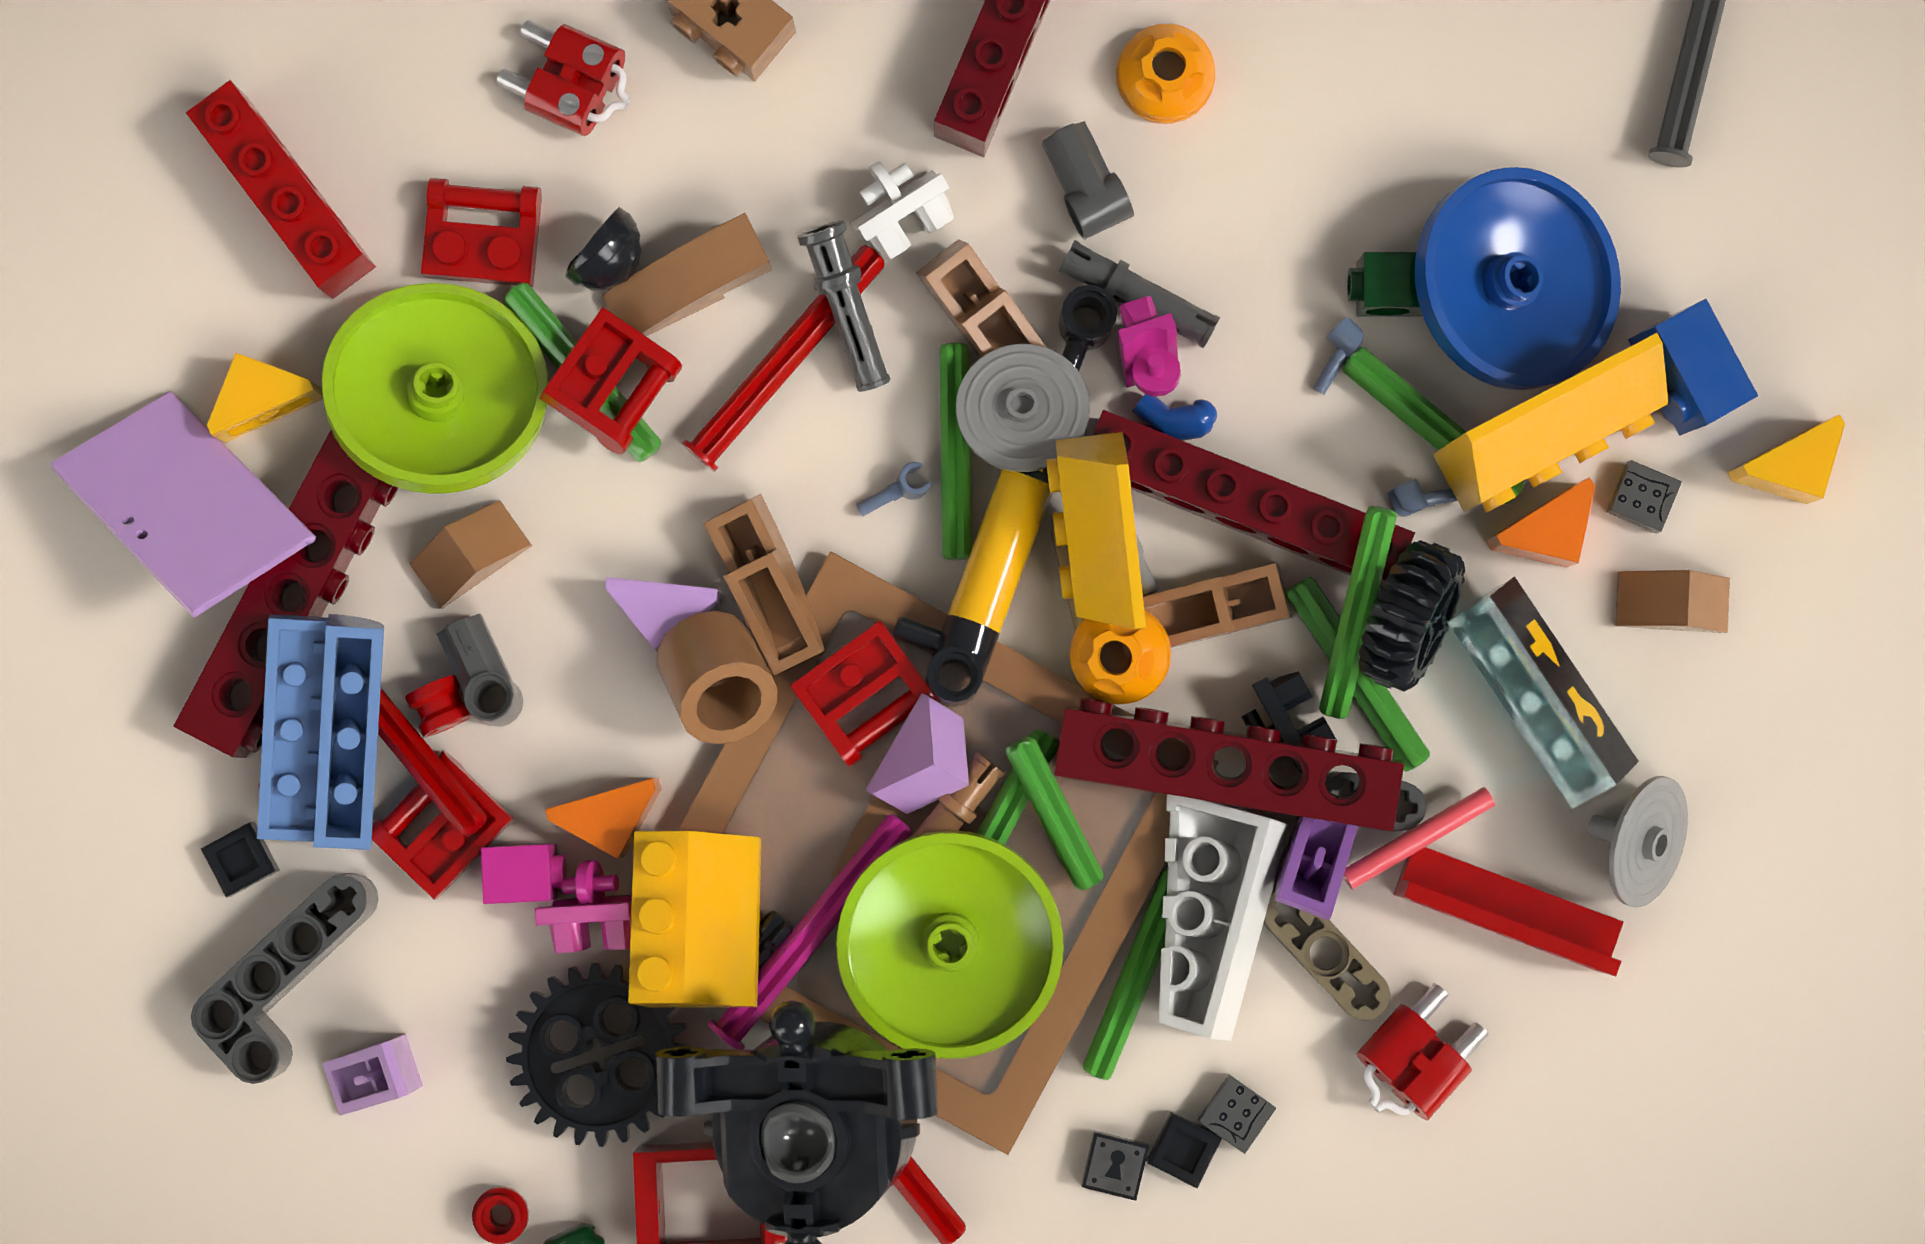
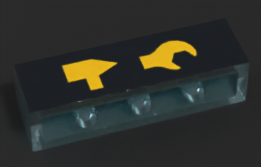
[1447,576,1639,809]

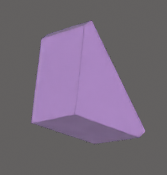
[605,577,722,651]
[866,693,969,814]
[322,1034,423,1116]

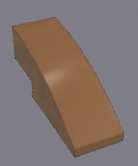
[602,213,772,336]
[915,239,1047,358]
[703,494,825,675]
[1122,563,1292,659]

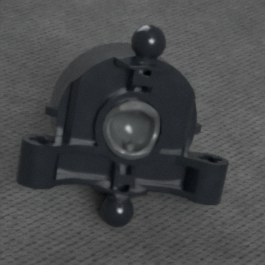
[654,1001,938,1244]

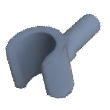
[1313,317,1364,395]
[856,462,932,517]
[1388,479,1458,517]

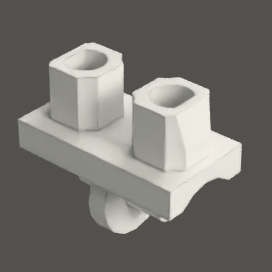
[850,161,954,260]

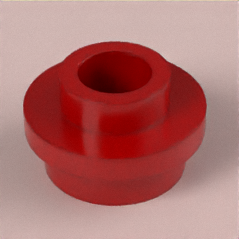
[472,1186,529,1244]

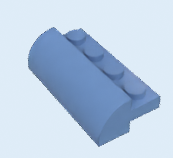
[257,614,384,850]

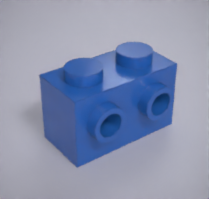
[1628,299,1758,436]

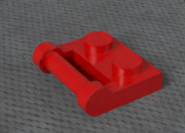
[421,178,542,287]
[539,307,682,455]
[790,620,939,767]
[372,750,515,900]

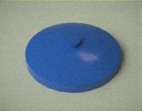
[1415,167,1621,390]

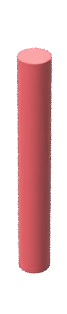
[1343,787,1495,890]

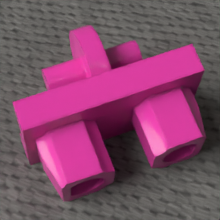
[1118,296,1181,397]
[534,860,632,953]

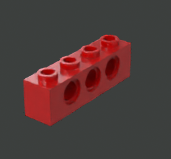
[186,80,376,299]

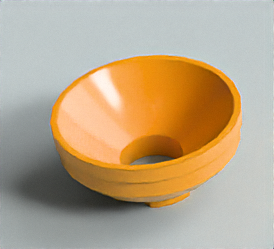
[1116,24,1215,124]
[1070,609,1172,704]

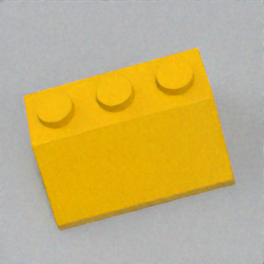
[1046,432,1146,629]
[628,831,762,1007]

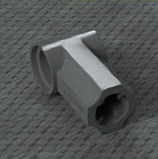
[1042,121,1134,240]
[436,614,524,727]

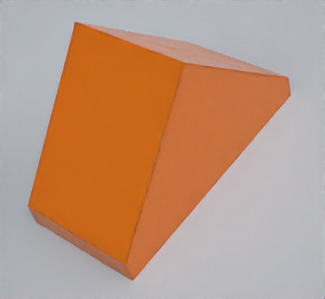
[1485,477,1595,568]
[545,778,662,859]

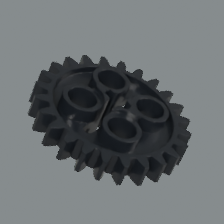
[506,962,691,1147]

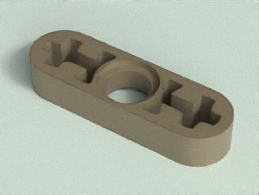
[1263,889,1390,1020]

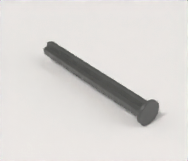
[1648,0,1726,168]

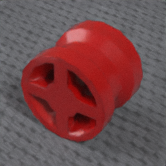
[404,674,473,738]

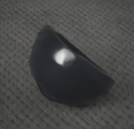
[565,207,641,291]

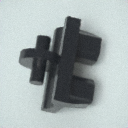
[1241,671,1338,774]

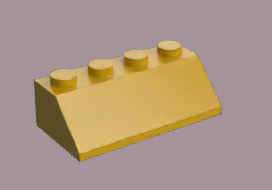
[1433,333,1668,513]

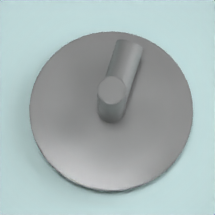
[956,344,1090,472]
[1588,776,1688,908]

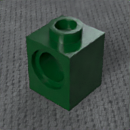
[1347,252,1423,317]

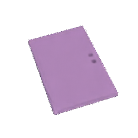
[50,391,316,618]

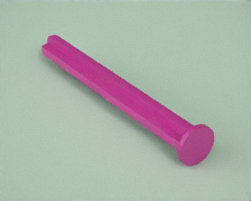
[707,814,911,1050]

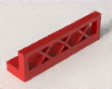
[1393,847,1624,977]

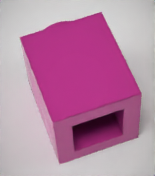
[481,844,567,904]

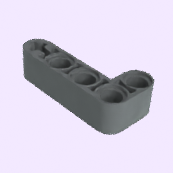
[191,874,379,1084]

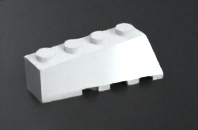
[1159,794,1290,1041]

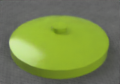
[322,283,548,494]
[837,830,1064,1059]

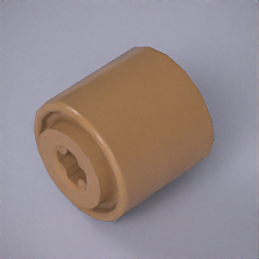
[656,611,778,744]

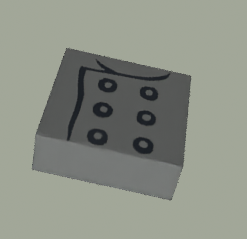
[1606,460,1682,534]
[1197,1074,1276,1154]

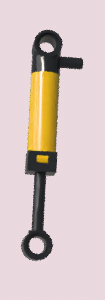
[893,285,1117,707]

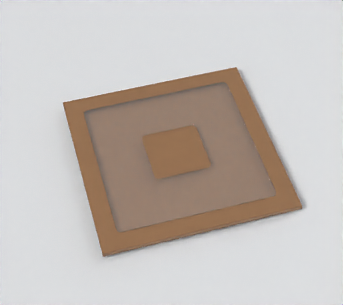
[677,551,1219,1155]

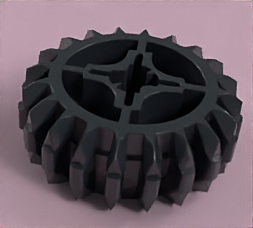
[1358,540,1466,692]

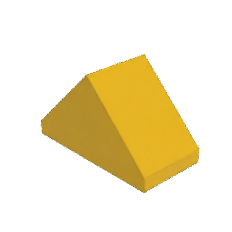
[207,353,323,443]
[1727,414,1845,504]

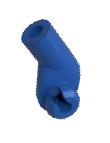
[1132,394,1217,441]

